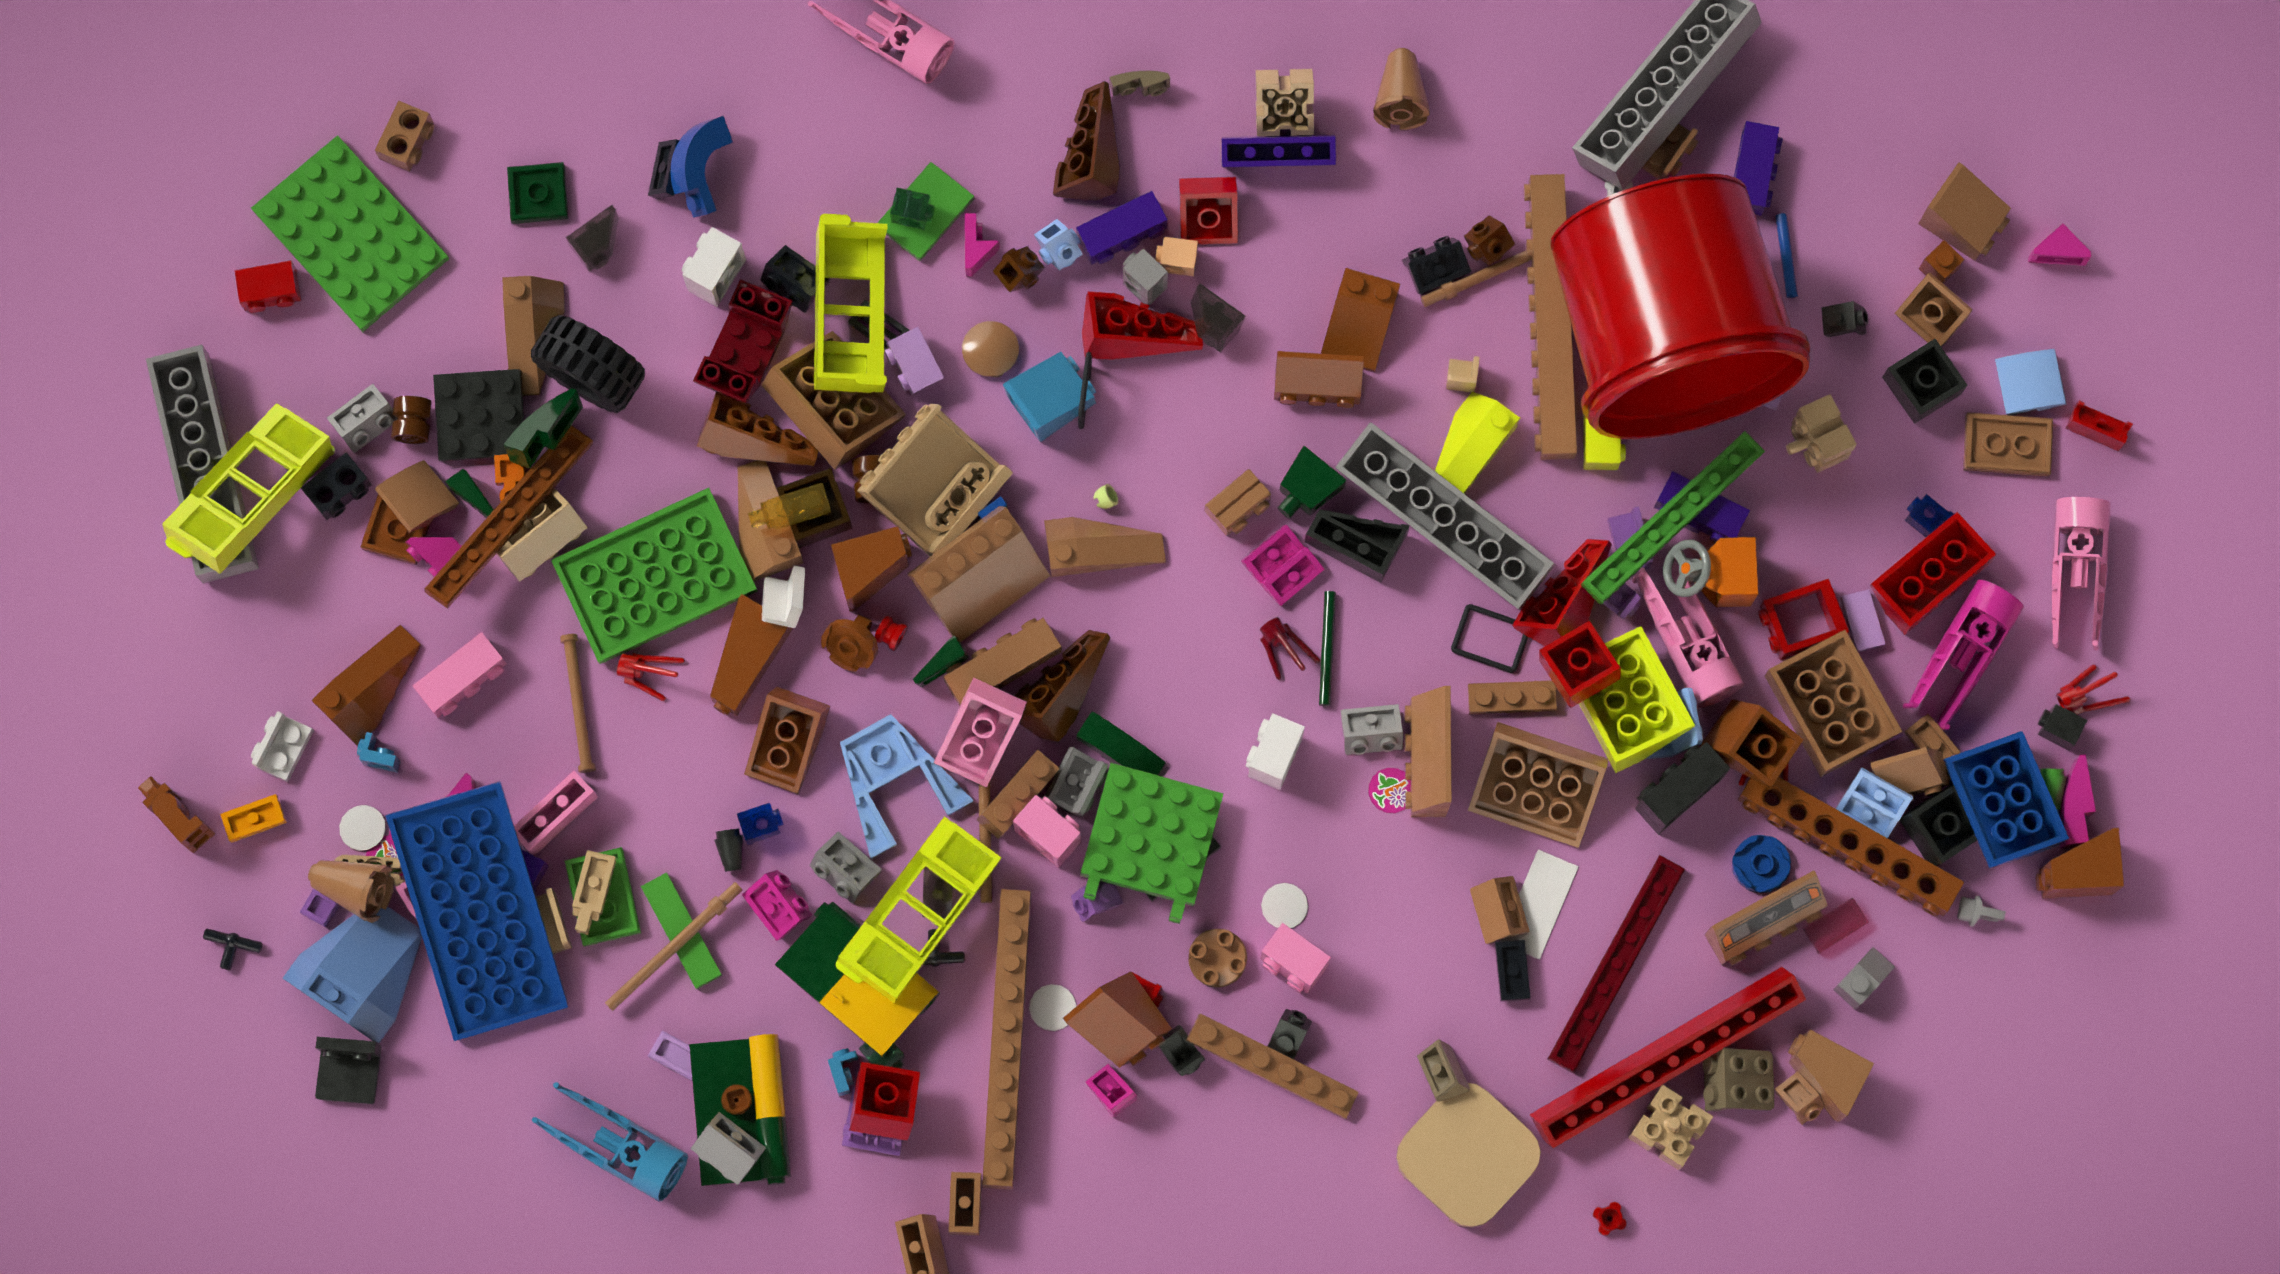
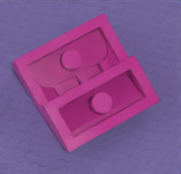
[1241,525,1325,606]

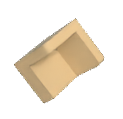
[1446,356,1480,392]

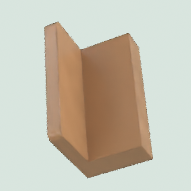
[1470,876,1530,944]

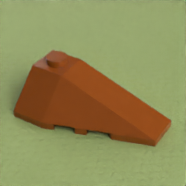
[697,392,818,466]
[311,625,421,747]

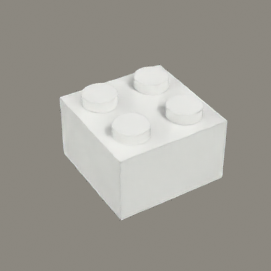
[682,227,746,307]
[1245,713,1305,790]

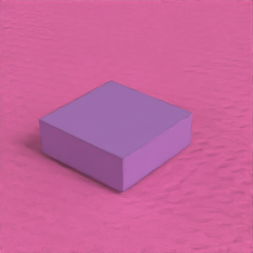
[299,889,340,928]

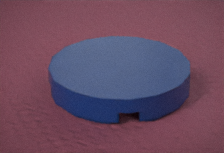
[1732,835,1791,893]

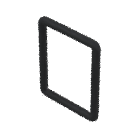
[1078,352,1092,429]
[1451,604,1528,673]

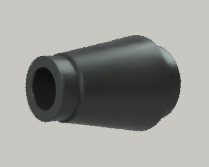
[714,828,743,872]

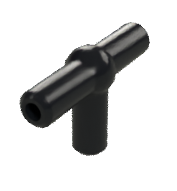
[203,928,263,970]
[923,929,965,967]

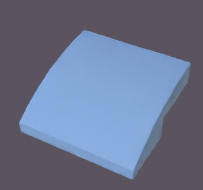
[1995,349,2067,415]
[1836,767,1913,838]

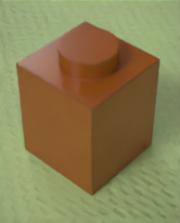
[1919,240,1965,284]

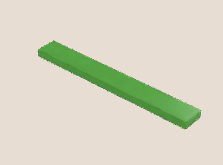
[1581,431,1765,605]

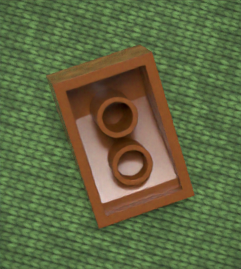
[1321,268,1400,372]
[744,687,830,794]

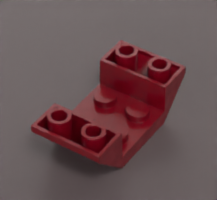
[693,279,793,404]

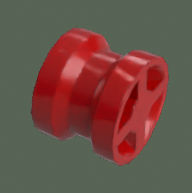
[874,615,908,651]

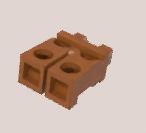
[138,776,215,853]

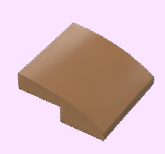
[375,460,459,533]

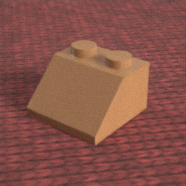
[1871,747,1950,801]

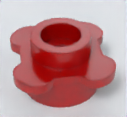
[1593,1202,1627,1236]

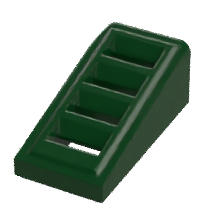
[445,469,494,518]
[913,635,970,688]

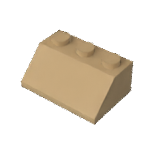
[496,488,588,582]

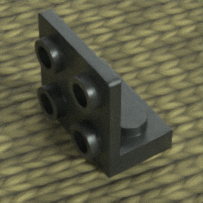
[315,1036,382,1104]

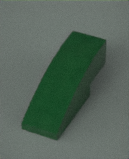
[504,388,583,468]
[1076,711,1166,775]

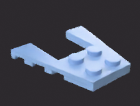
[840,714,973,859]

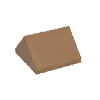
[1894,272,1973,347]

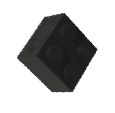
[1882,339,1968,424]
[1900,784,1977,866]

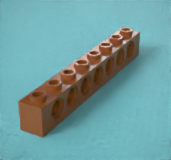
[1737,777,1964,917]

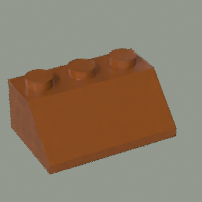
[1274,351,1364,408]

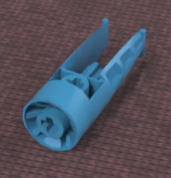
[532,1082,688,1202]

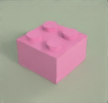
[1013,795,1081,868]
[1260,923,1331,993]

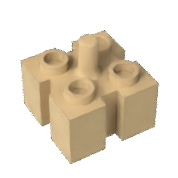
[1255,69,1314,136]
[1786,394,1857,473]
[1628,1084,1713,1170]

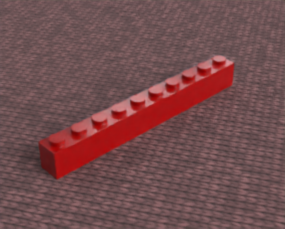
[1530,967,1806,1148]

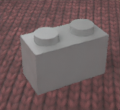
[691,1112,766,1185]

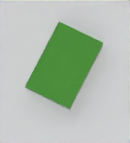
[878,162,975,262]
[565,847,641,947]

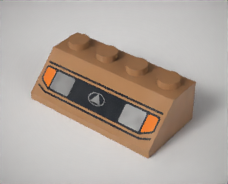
[1704,870,1828,966]

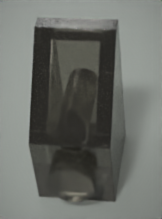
[566,205,619,272]
[1191,283,1246,353]
[922,867,954,919]

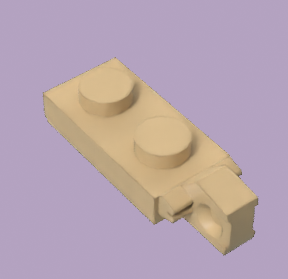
[572,850,617,935]

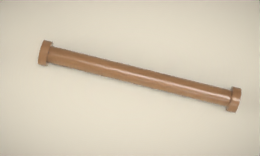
[560,634,596,773]

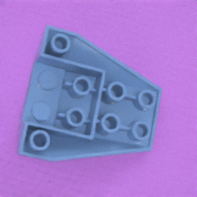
[282,906,422,1043]

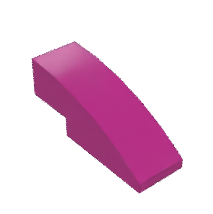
[2059,754,2096,849]

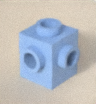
[1034,219,1083,270]

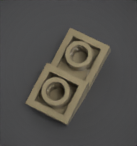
[1109,70,1170,97]

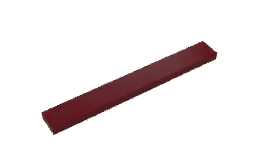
[1547,855,1685,1073]

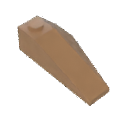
[502,276,565,396]
[737,460,804,582]
[1044,517,1166,577]

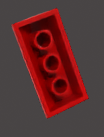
[1870,512,1996,635]

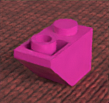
[405,537,461,577]

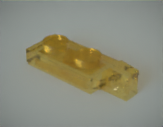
[748,483,831,529]

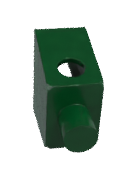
[1277,445,1346,519]

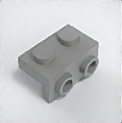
[1045,747,1108,816]

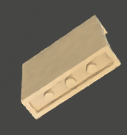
[857,403,1013,557]

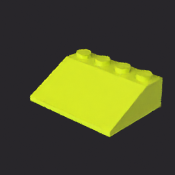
[1579,626,1695,773]

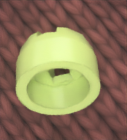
[1093,484,1118,509]

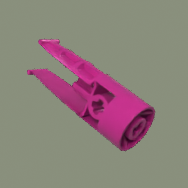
[1903,580,2024,730]

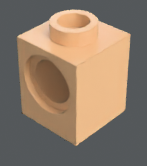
[1155,237,1198,276]

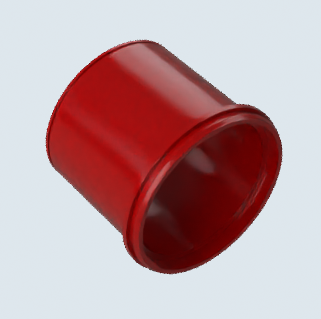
[1550,174,1810,439]

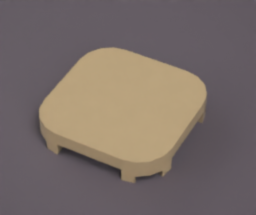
[1396,1083,1541,1228]

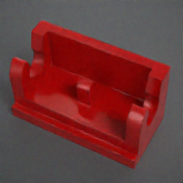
[2065,400,2133,451]

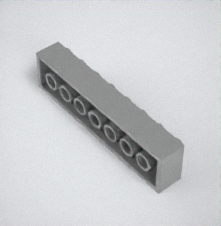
[1572,0,1762,190]
[146,345,259,583]
[1335,422,1556,610]

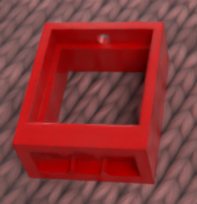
[1758,578,1849,660]

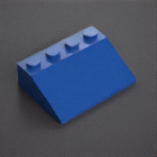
[1943,731,2069,869]

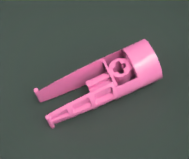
[808,0,955,84]
[2052,497,2111,651]
[1632,558,1744,709]

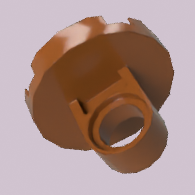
[821,614,878,671]

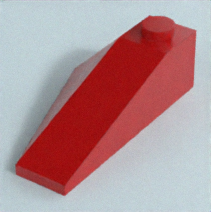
[1082,291,1203,360]
[1512,539,1612,646]

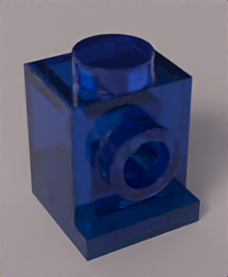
[1905,494,1954,537]
[737,803,784,846]

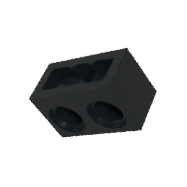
[301,452,372,520]

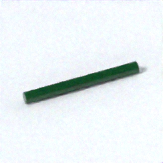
[1319,591,1336,706]

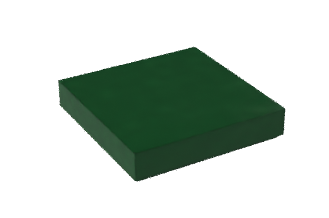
[507,162,568,224]

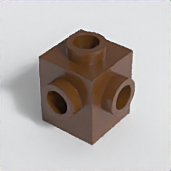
[1464,215,1516,265]
[993,246,1045,293]

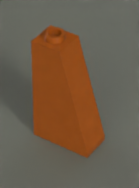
[710,594,793,716]

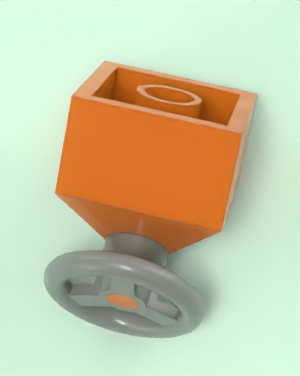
[1663,537,1758,607]

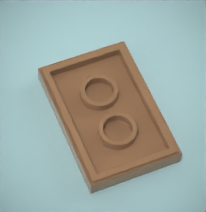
[1963,412,2053,477]

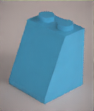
[1003,352,1096,442]

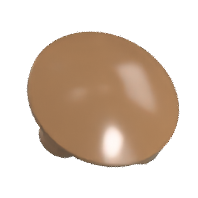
[962,321,1019,378]
[1188,929,1247,988]

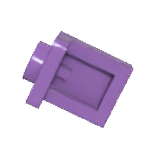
[1603,584,1641,619]
[1071,881,1123,922]

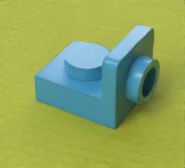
[357,732,401,773]
[828,1048,859,1097]

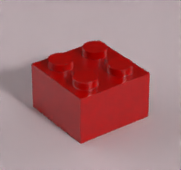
[1539,621,1621,708]
[849,1062,920,1141]

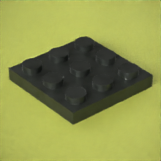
[433,369,524,461]

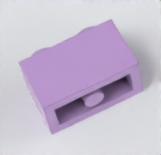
[884,327,944,395]

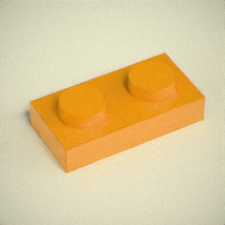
[220,794,287,843]

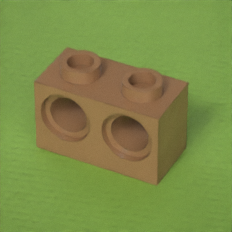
[375,100,435,172]

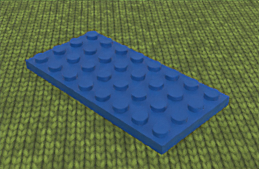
[385,781,569,1041]

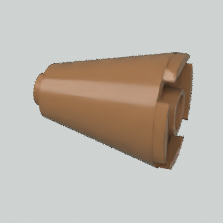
[1373,48,1430,130]
[308,860,395,923]

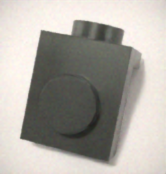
[1821,301,1869,337]
[1267,1009,1312,1059]
[1159,1025,1205,1076]

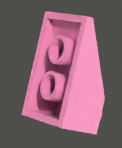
[934,677,1026,787]

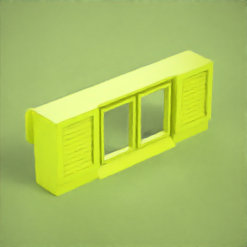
[814,214,888,393]
[162,403,335,574]
[836,816,1001,1003]

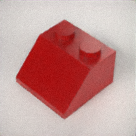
[1179,177,1238,244]

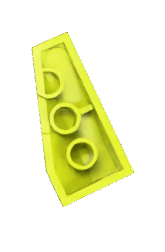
[1435,391,1520,494]

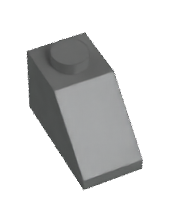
[1833,947,1895,1009]

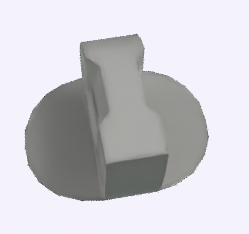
[1957,896,2006,927]

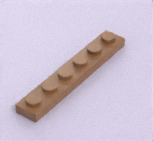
[1186,1013,1359,1119]

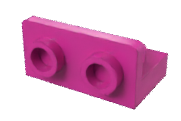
[742,870,812,941]

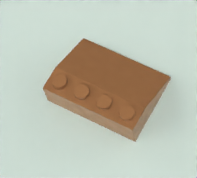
[761,331,906,470]
[907,506,1050,642]
[1764,630,1903,777]
[1404,686,1452,817]
[1468,722,1608,848]

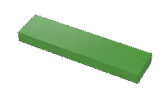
[641,872,722,990]

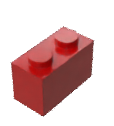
[234,260,301,313]

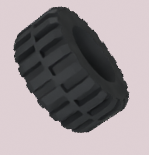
[531,315,645,413]

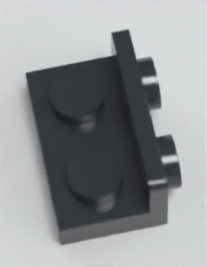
[1402,236,1472,294]
[760,245,830,313]

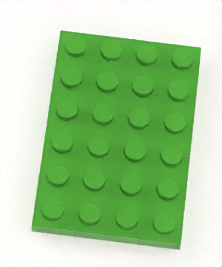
[251,135,449,333]
[551,488,758,664]

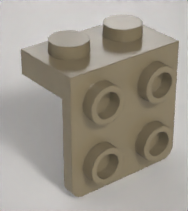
[1702,1048,1775,1112]

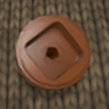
[721,1085,752,1115]

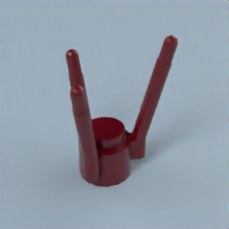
[1260,617,1320,680]

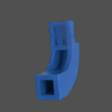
[670,116,733,218]

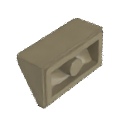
[1417,1039,1470,1102]

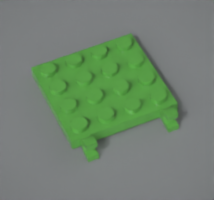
[1080,763,1224,924]

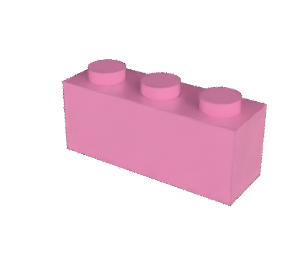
[413,632,507,718]
[514,771,598,856]

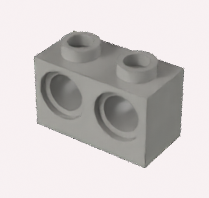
[1123,249,1168,305]

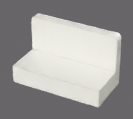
[762,565,805,628]

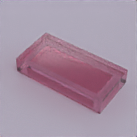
[1803,898,1869,954]

